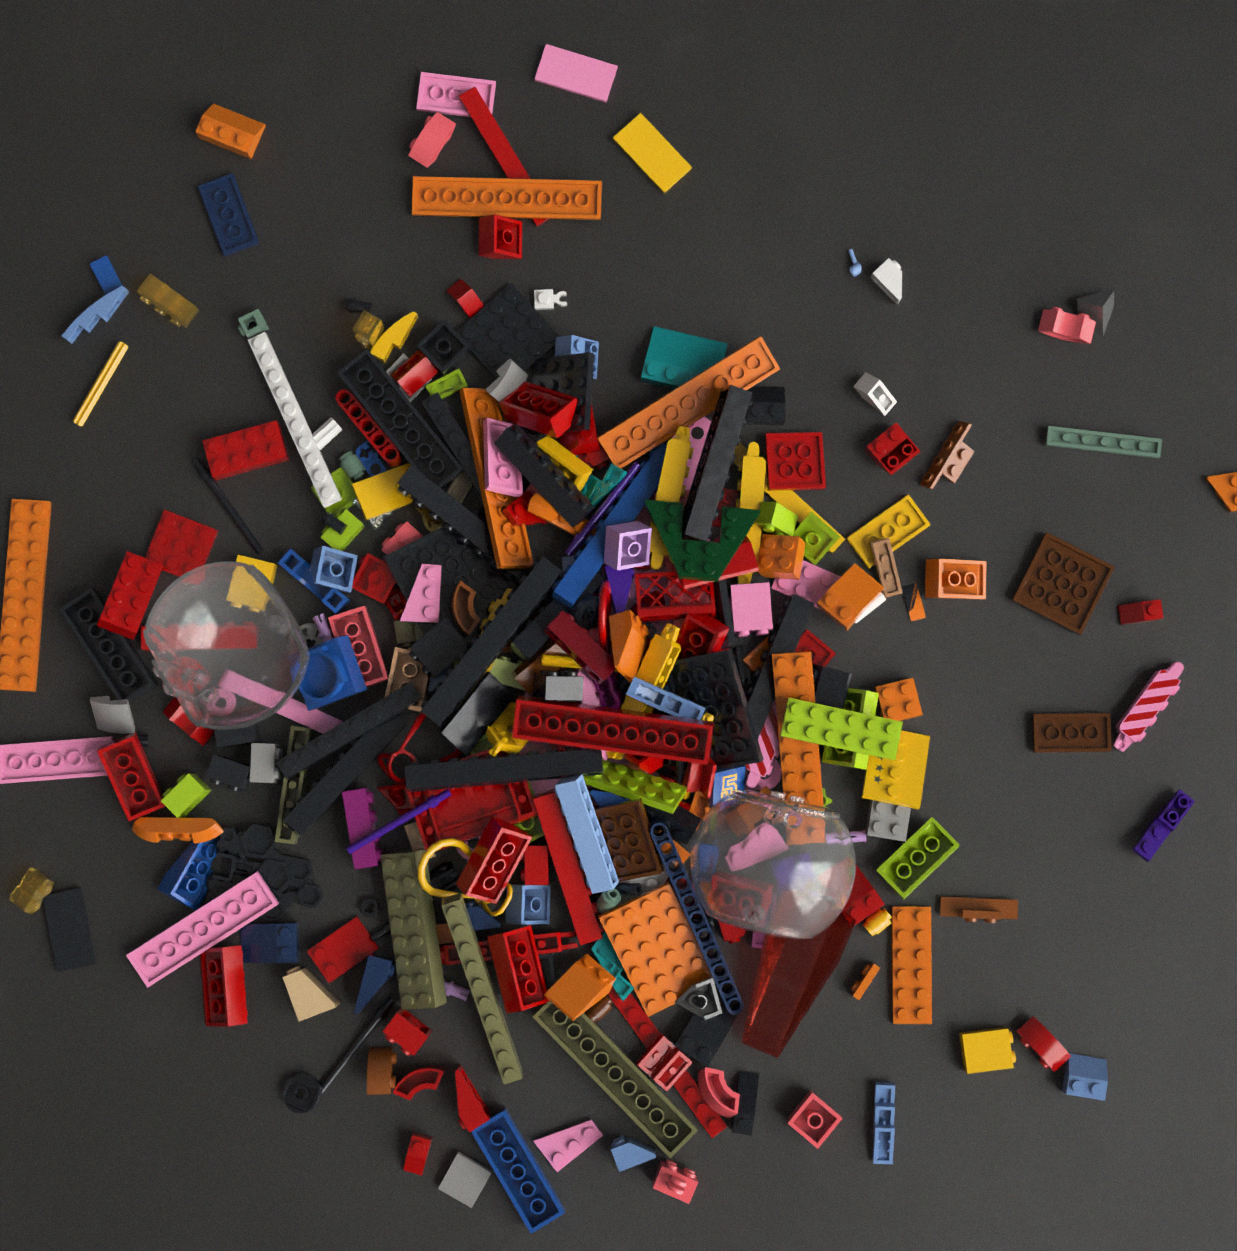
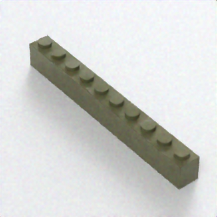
[441,893,523,1084]

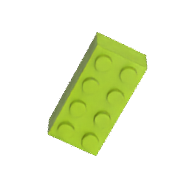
[822,688,879,770]

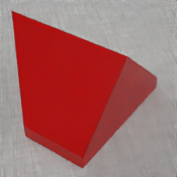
[377,783,412,815]

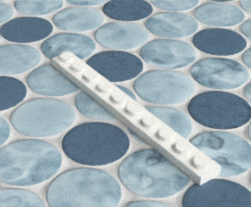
[248,332,342,508]

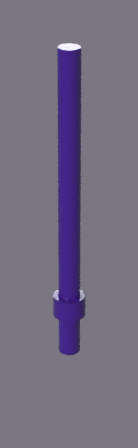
[565,462,641,557]
[346,789,452,854]

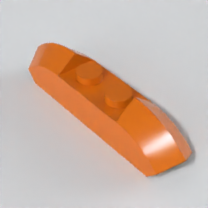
[527,494,598,540]
[132,817,224,843]

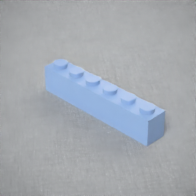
[555,774,619,894]

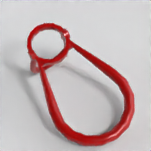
[598,581,612,653]
[377,712,462,783]

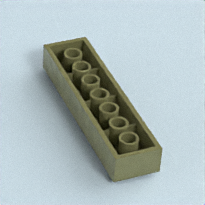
[380,849,447,1010]

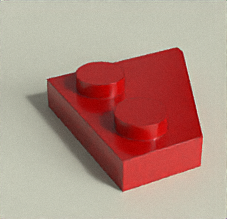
[502,491,548,526]

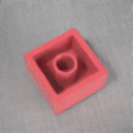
[786,1090,843,1149]

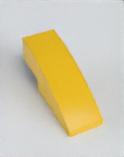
[370,311,418,363]

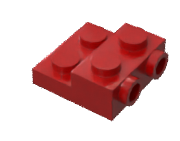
[352,553,396,605]

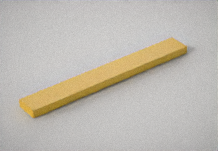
[734,443,845,553]

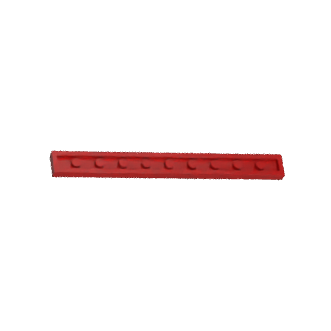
[608,986,728,1138]

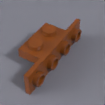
[919,421,974,490]
[940,897,1018,923]

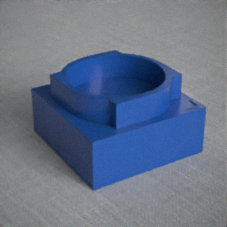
[289,635,367,711]

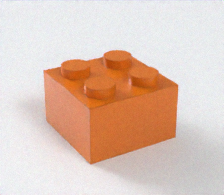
[757,534,805,580]
[873,678,923,721]

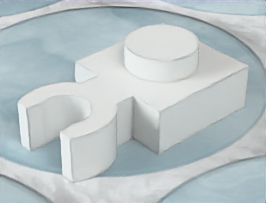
[534,289,567,310]

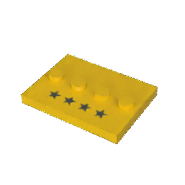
[862,730,930,810]

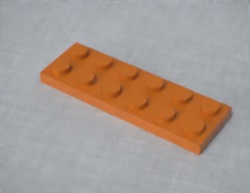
[892,906,932,1024]

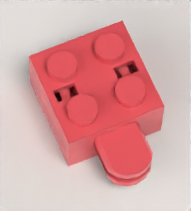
[652,1159,698,1204]

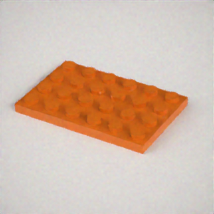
[598,882,715,1017]

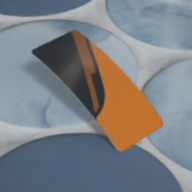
[902,583,926,621]

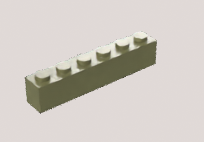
[275,726,313,844]

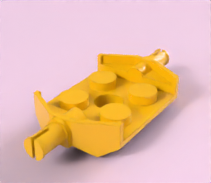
[486,702,529,757]

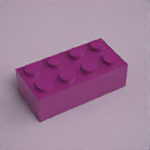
[342,788,383,869]

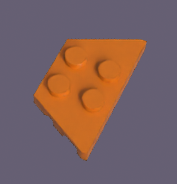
[1206,472,1237,512]

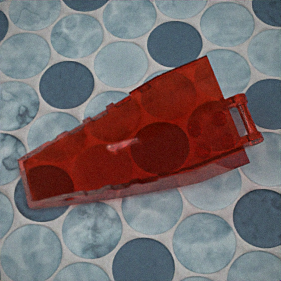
[742,878,856,1058]

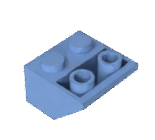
[555,335,599,380]

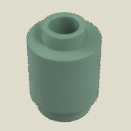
[339,451,366,481]
[596,888,621,913]

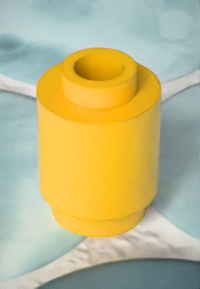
[863,908,892,936]

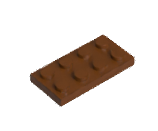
[1032,713,1112,753]

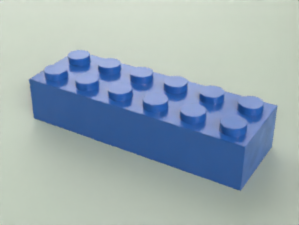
[471,1107,565,1234]

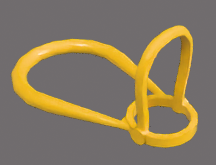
[417,838,513,916]

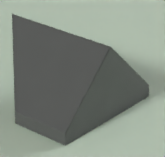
[1076,289,1114,336]
[675,977,722,1020]

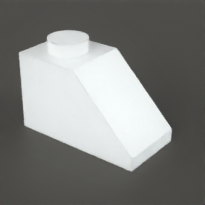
[870,258,902,305]
[853,372,897,416]

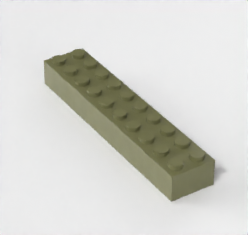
[533,1000,698,1158]

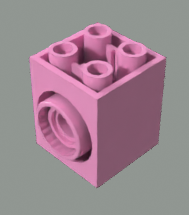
[728,582,773,637]

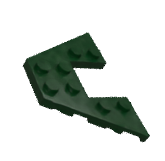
[644,500,761,582]

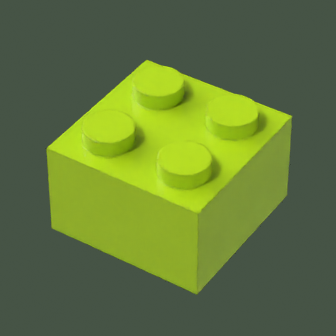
[161,773,212,818]

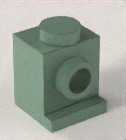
[238,309,269,338]

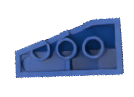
[157,835,221,910]

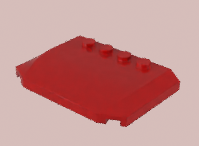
[405,748,538,851]

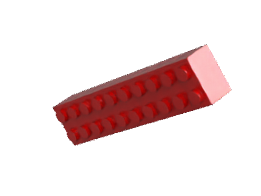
[512,696,714,765]

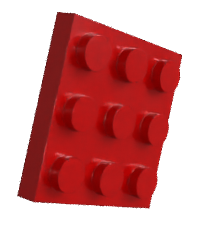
[765,432,826,491]
[145,510,219,584]

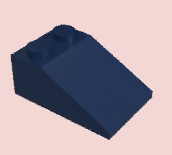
[240,922,300,963]
[354,953,396,1014]

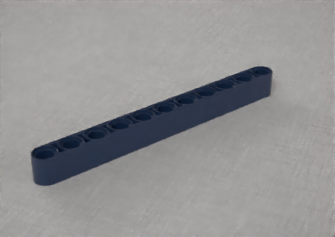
[649,819,744,1015]

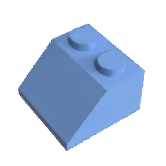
[310,546,358,593]
[505,884,551,925]
[1062,1053,1108,1101]
[611,1136,656,1172]

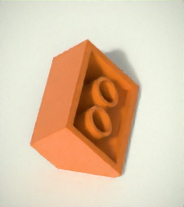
[195,103,266,159]

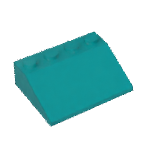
[641,326,728,389]

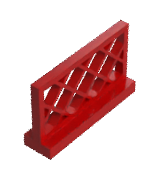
[635,572,716,622]

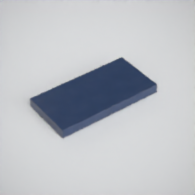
[197,173,260,257]

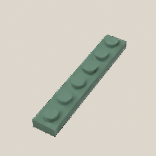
[1045,426,1162,459]

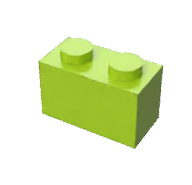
[756,502,798,536]
[321,509,365,551]

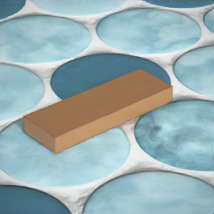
[869,537,903,598]

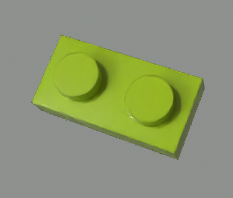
[426,369,468,400]

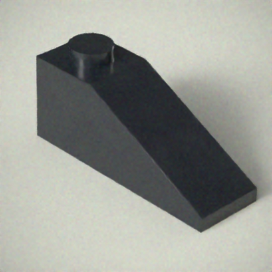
[731,1071,759,1136]

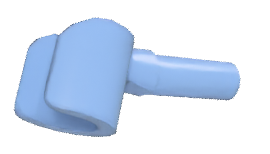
[848,249,861,277]

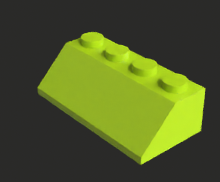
[876,817,960,900]

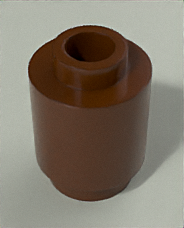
[585,995,613,1023]

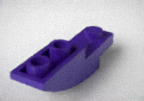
[1132,789,1195,862]

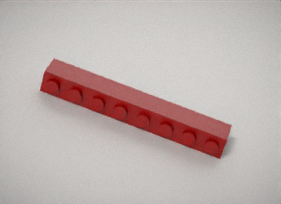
[532,788,604,945]

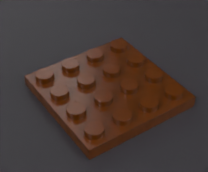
[1011,532,1115,635]
[594,798,664,882]

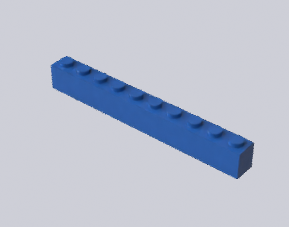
[552,443,666,609]

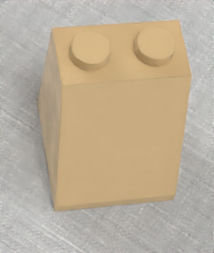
[283,966,340,1021]

